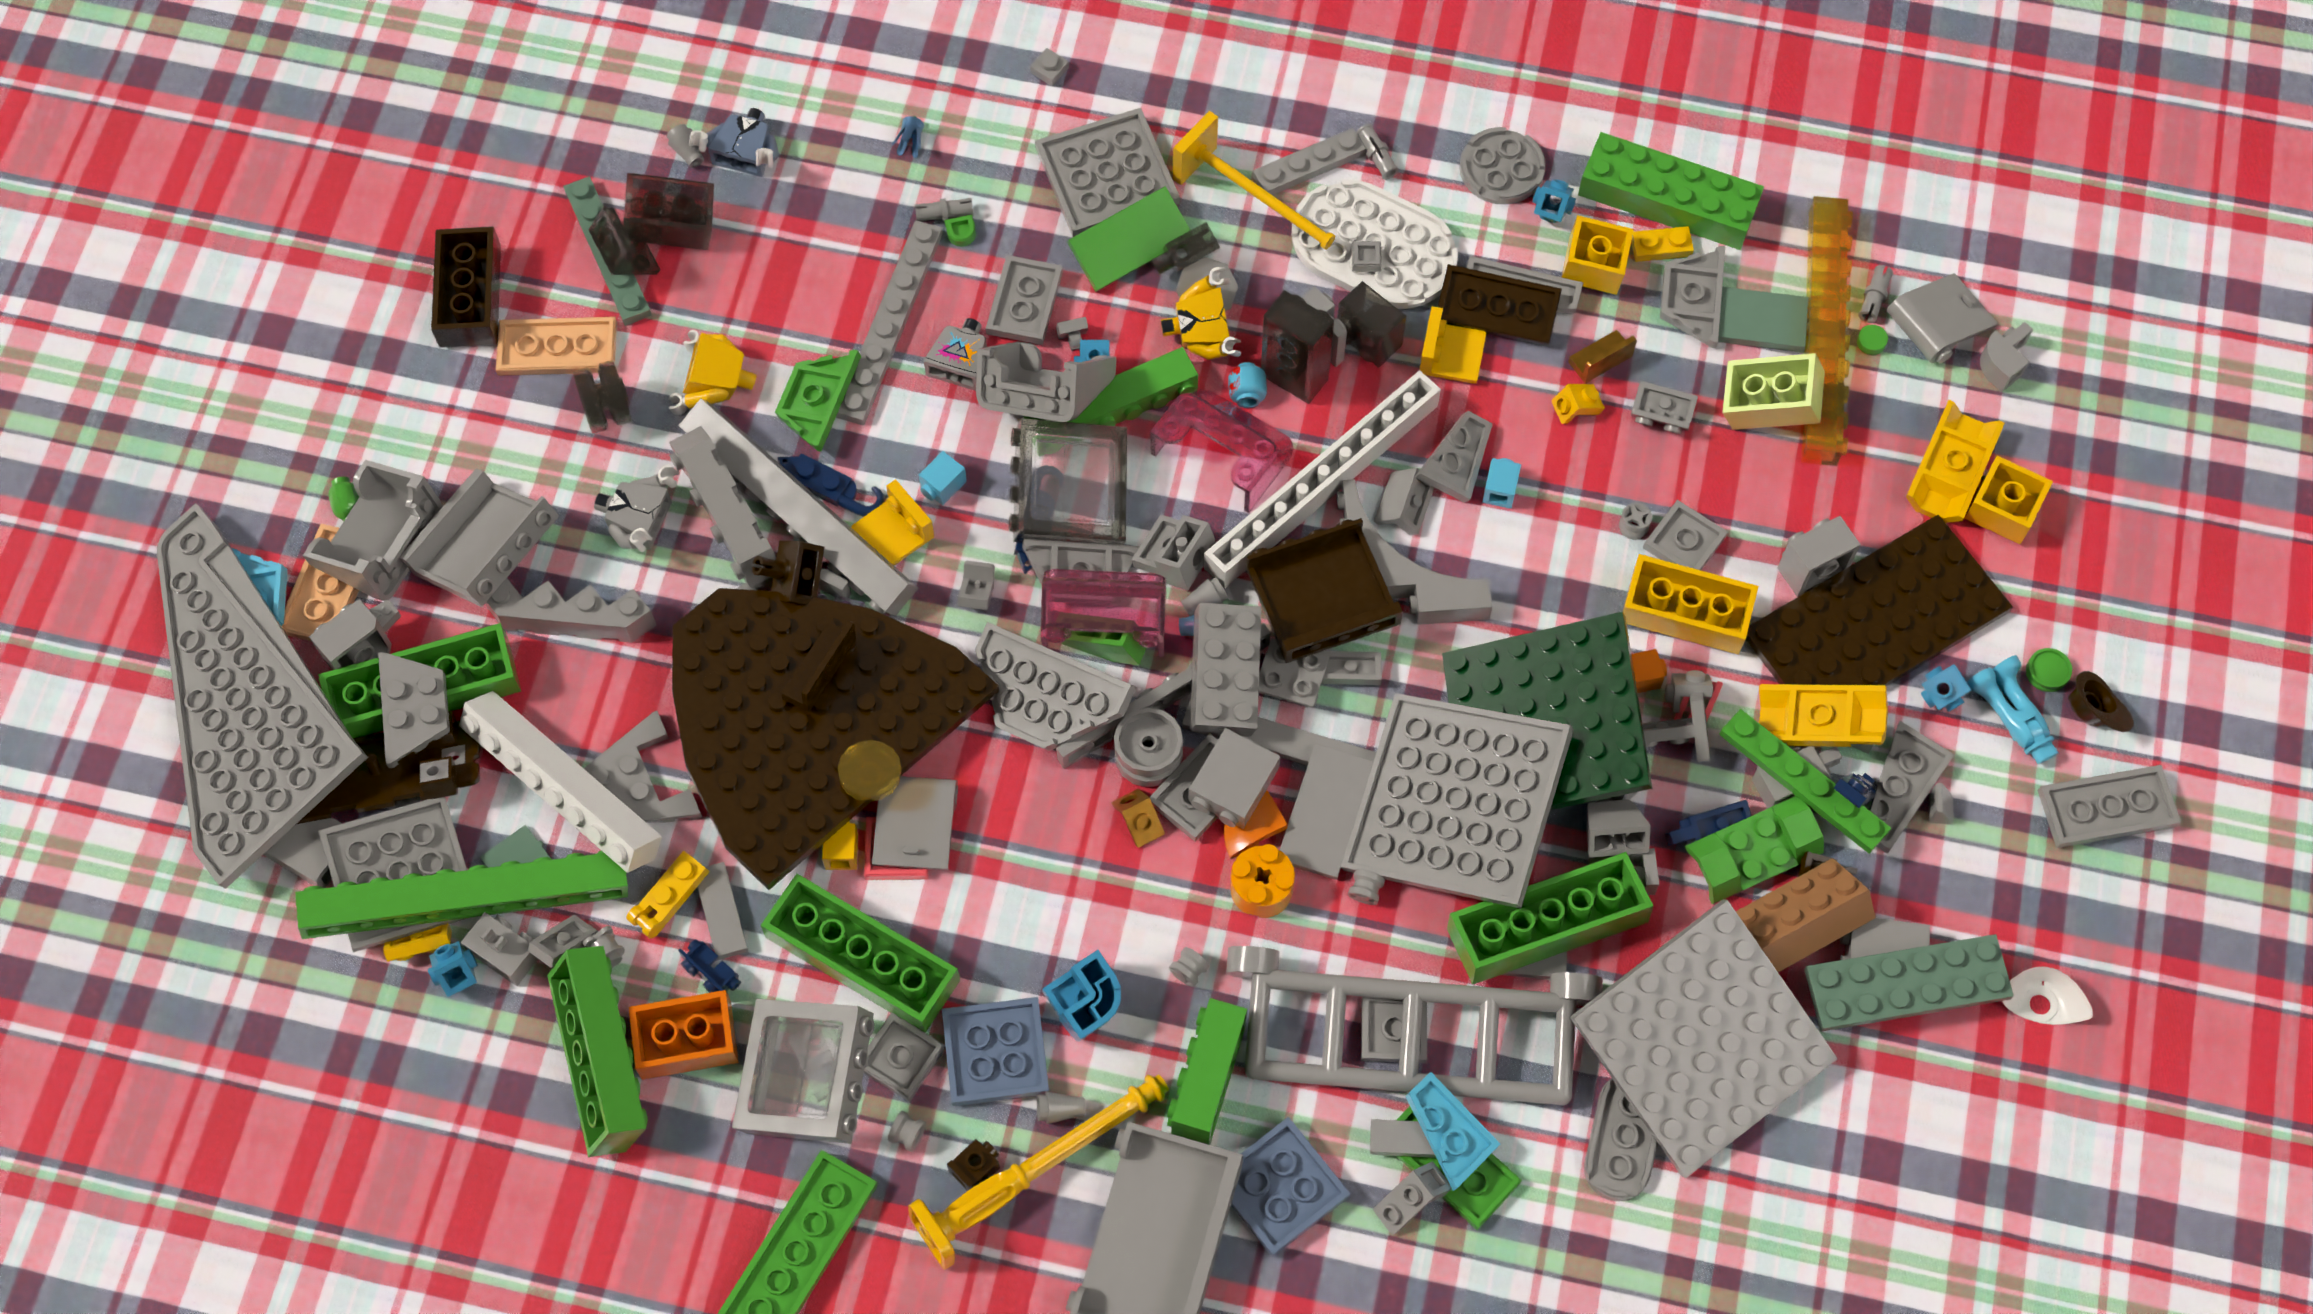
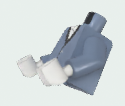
[689,108,779,177]

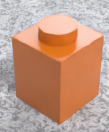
[1631,649,1668,693]

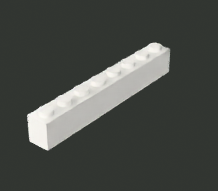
[459,691,662,873]

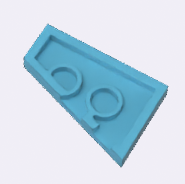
[1405,1072,1500,1191]

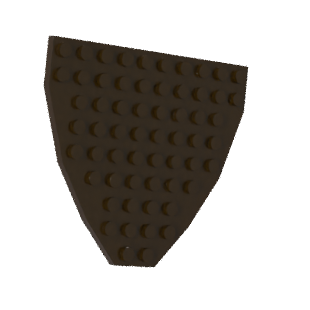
[672,588,999,890]

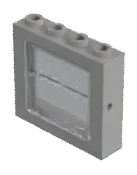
[732,999,874,1144]

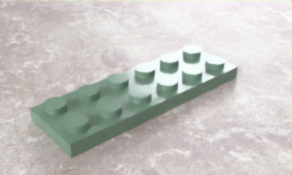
[1804,934,2014,1032]

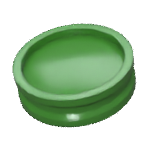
[2026,648,2072,692]

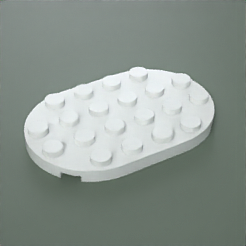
[1291,180,1458,309]

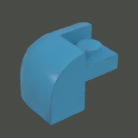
[1042,950,1121,1042]

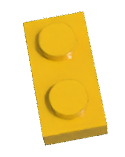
[1631,226,1694,262]
[383,923,452,962]

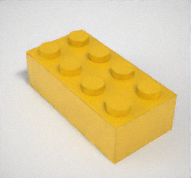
[1623,554,1759,655]

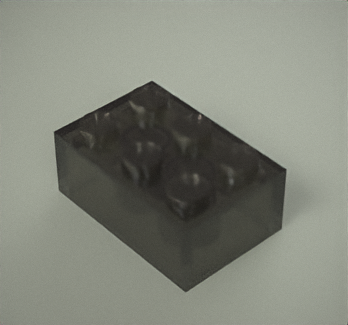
[621,173,714,250]

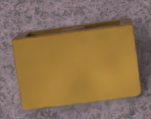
[1568,329,1637,384]

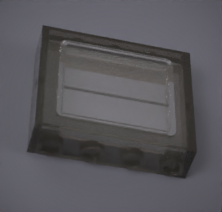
[1008,418,1127,545]

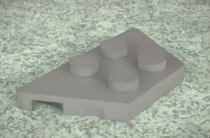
[1660,246,1725,348]
[1022,539,1139,605]
[378,652,450,768]

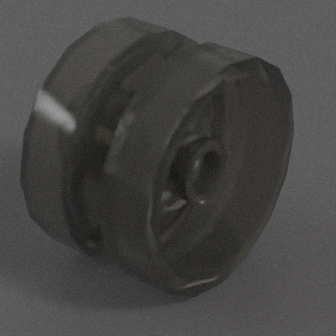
[573,360,633,434]

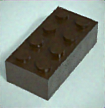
[431,226,501,348]

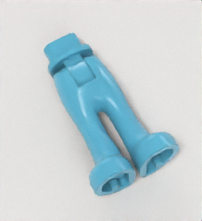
[1967,655,2059,765]

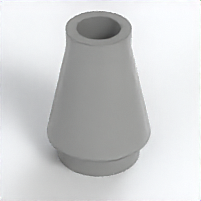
[667,124,704,168]
[1181,577,1228,616]
[1037,1091,1085,1124]

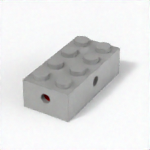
[1190,603,1261,736]

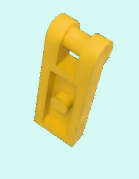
[626,850,710,939]

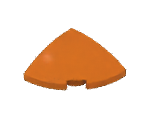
[1224,790,1287,859]

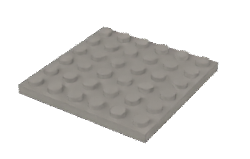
[1341,693,1574,909]
[1570,899,1838,1178]

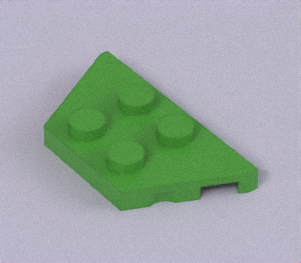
[775,350,861,452]

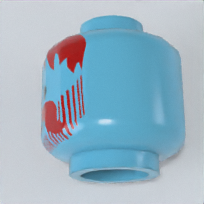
[1228,362,1267,408]

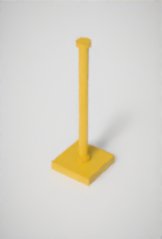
[1172,110,1335,250]

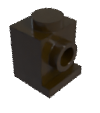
[947,1139,1000,1191]

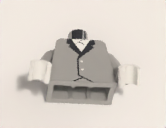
[594,464,680,552]

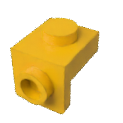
[1552,384,1605,424]

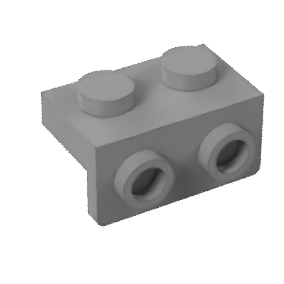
[1631,380,1698,434]

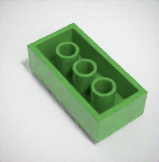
[1167,998,1247,1145]

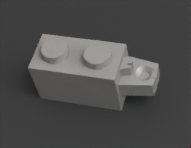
[1752,746,1842,808]

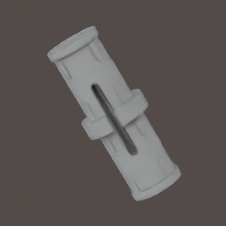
[1357,124,1399,180]
[915,198,974,222]
[1858,265,1893,323]

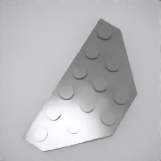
[975,622,1137,751]

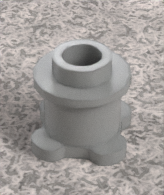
[583,926,625,968]

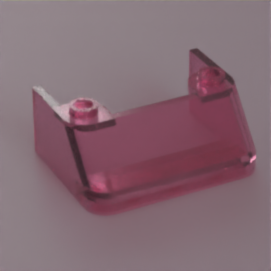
[1041,569,1167,657]

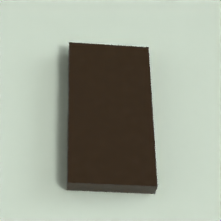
[1438,264,1562,347]

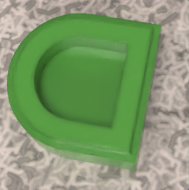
[944,215,976,247]

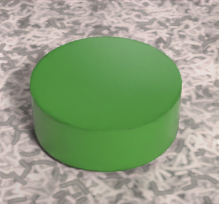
[1857,325,1888,355]

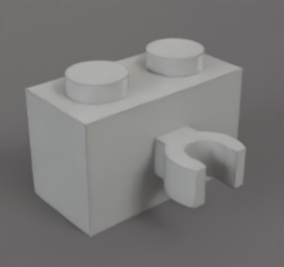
[460,912,538,986]

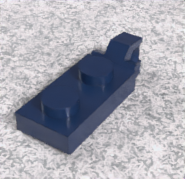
[1834,773,1876,808]
[1665,799,1752,846]

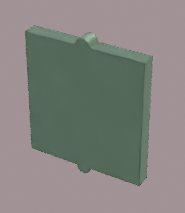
[480,825,550,868]

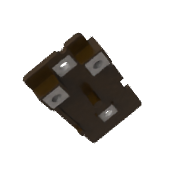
[297,710,480,824]

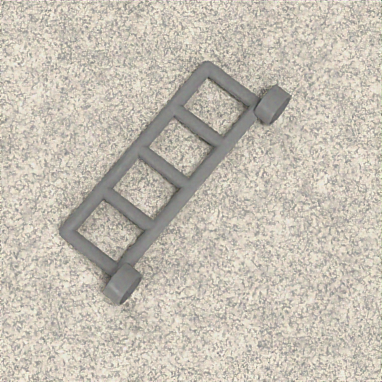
[1226,946,1603,1105]

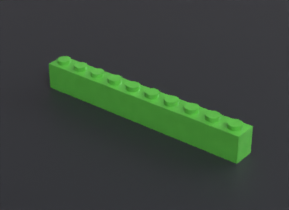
[295,850,628,939]

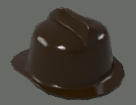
[2068,671,2134,732]

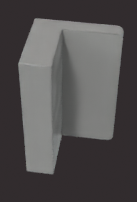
[1374,468,1434,535]

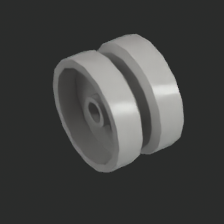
[1114,707,1183,787]

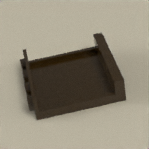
[1246,518,1403,663]

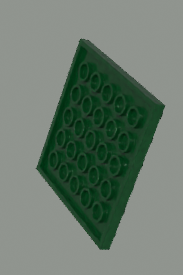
[1442,611,1653,810]

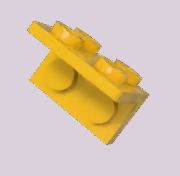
[1420,306,1486,384]
[851,479,935,566]

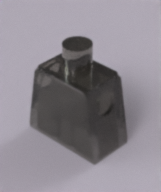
[1151,222,1220,275]

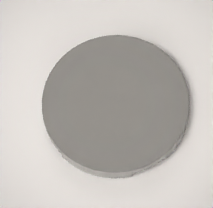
[1459,127,1545,204]

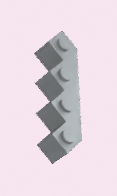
[669,426,776,588]
[485,578,657,643]

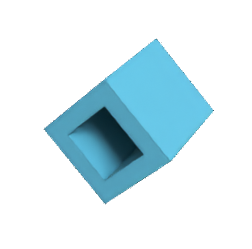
[919,451,967,506]
[1482,458,1521,509]

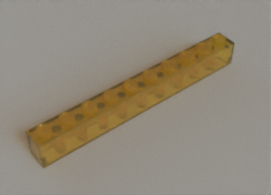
[1801,196,1853,466]

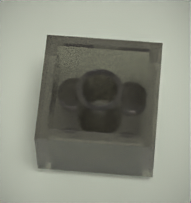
[1337,281,1406,367]

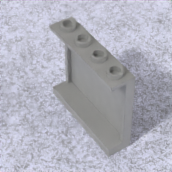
[400,468,559,607]

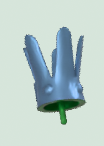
[892,116,924,158]

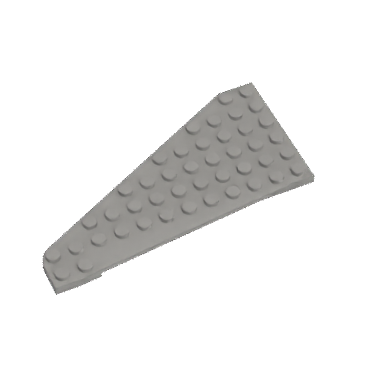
[157,503,368,889]

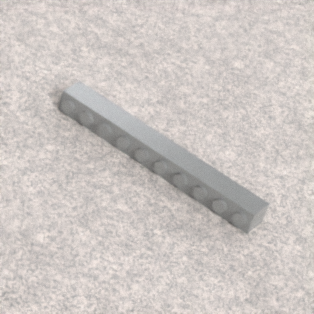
[678,398,919,616]

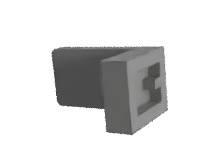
[1588,848,1659,895]
[1373,1161,1452,1235]

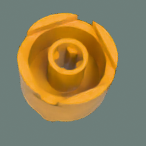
[1230,844,1295,918]

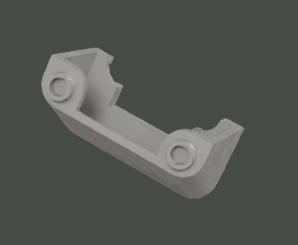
[976,342,1116,422]
[303,460,443,601]

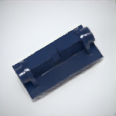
[678,939,741,993]

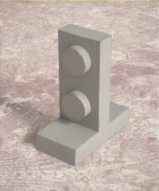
[1642,692,1710,762]

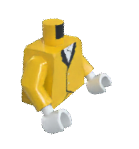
[1160,267,1241,359]
[669,330,757,415]

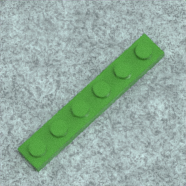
[1719,709,1891,854]

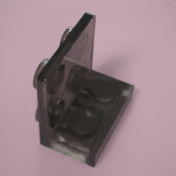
[588,207,660,275]

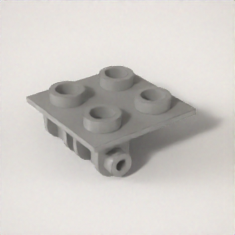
[1259,638,1330,708]

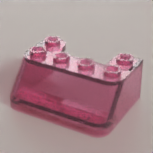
[1150,389,1293,513]

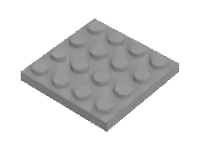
[1035,108,1180,237]
[318,797,468,952]

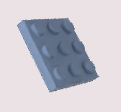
[942,997,1049,1106]
[1231,1117,1351,1258]

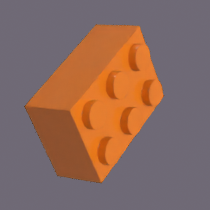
[628,990,739,1080]

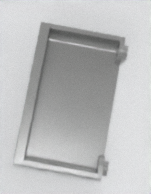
[1066,1122,1244,1314]

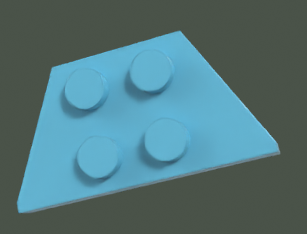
[232,548,288,626]

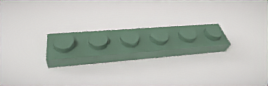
[563,176,652,326]

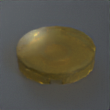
[838,740,902,801]

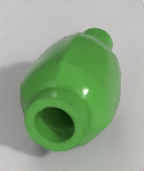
[328,476,359,521]

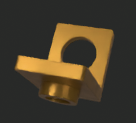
[1111,789,1165,848]

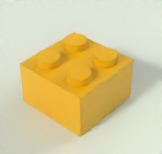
[1561,215,1634,295]
[1964,455,2053,544]

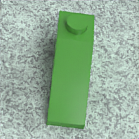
[1049,612,1151,665]

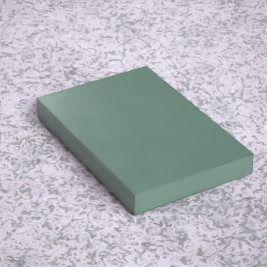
[1718,287,1808,352]

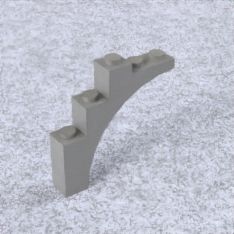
[1337,479,1492,625]

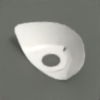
[2002,967,2093,1025]

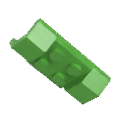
[1685,796,1824,904]

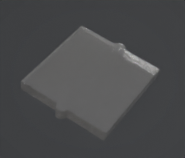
[2031,484,2082,541]

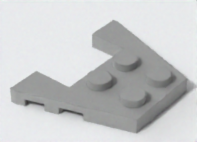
[584,711,702,823]

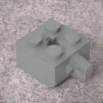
[309,599,401,670]

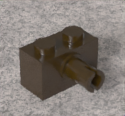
[752,540,825,605]

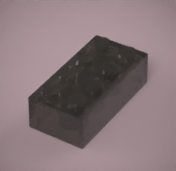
[1261,290,1334,404]

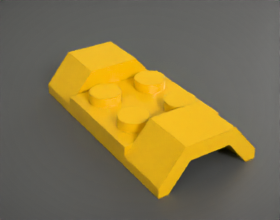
[1906,400,2005,523]
[1759,684,1888,747]

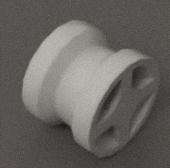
[1619,502,1652,540]
[1348,869,1385,905]
[1169,947,1210,987]
[888,1111,926,1152]

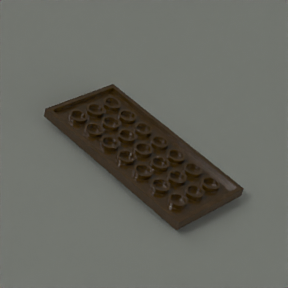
[1746,514,2013,687]

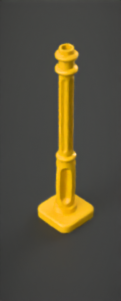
[908,1074,1169,1270]

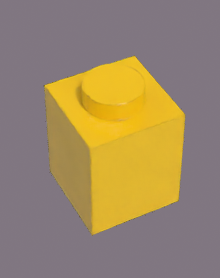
[822,822,858,870]

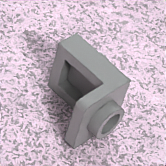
[958,560,995,610]
[1665,670,1713,713]

